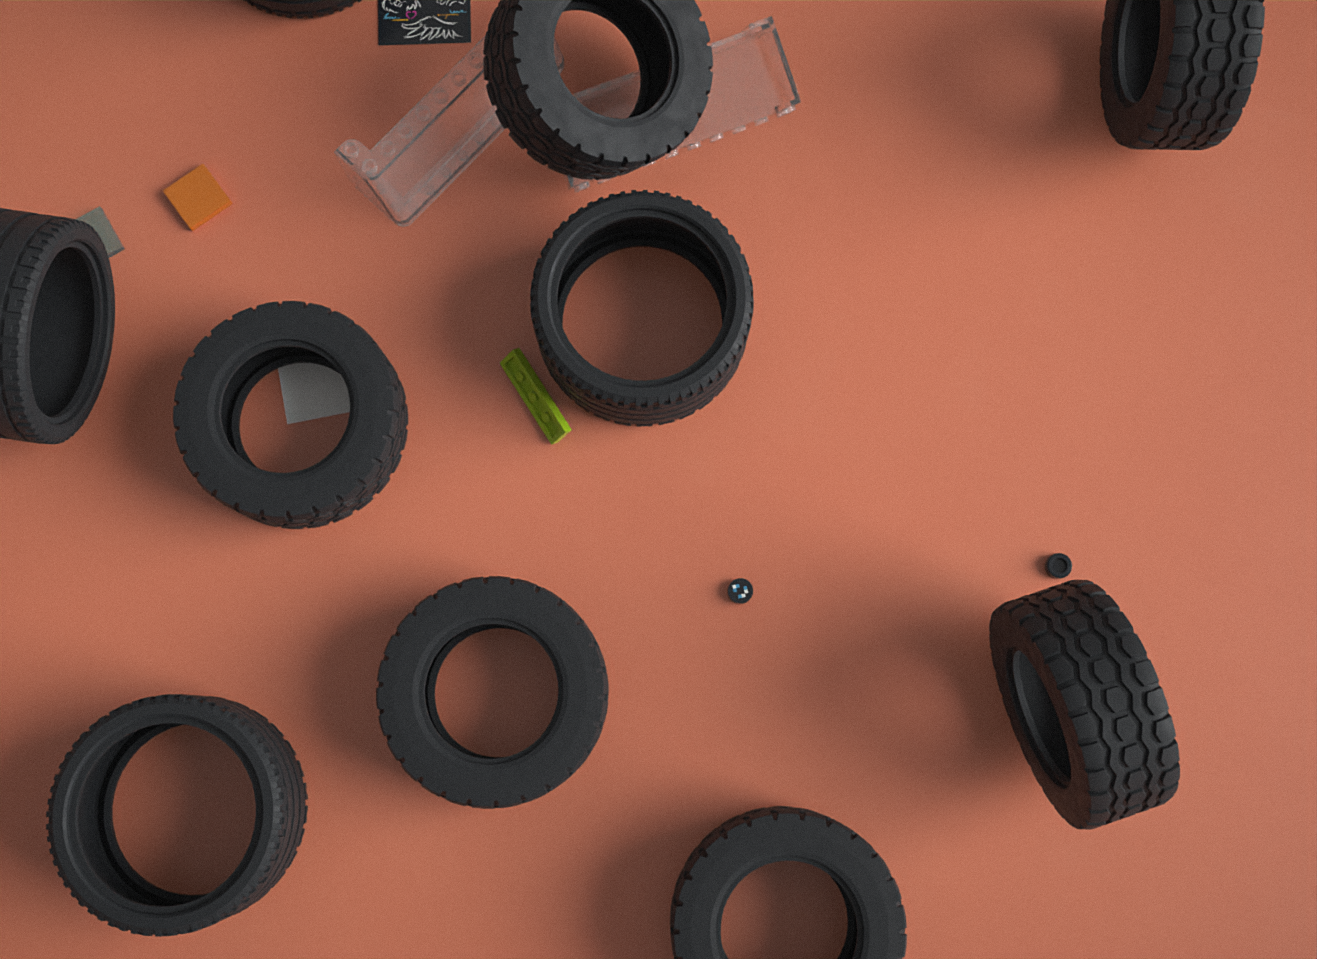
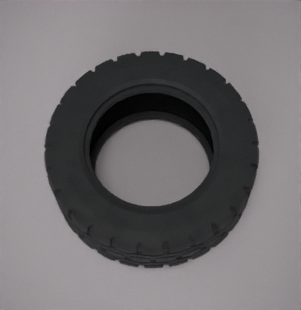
[483,0,713,180]
[1100,0,1265,150]
[173,301,408,529]
[376,576,609,809]
[989,580,1180,830]
[670,806,907,959]

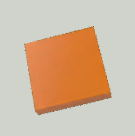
[163,164,233,231]

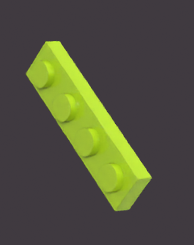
[500,348,572,445]

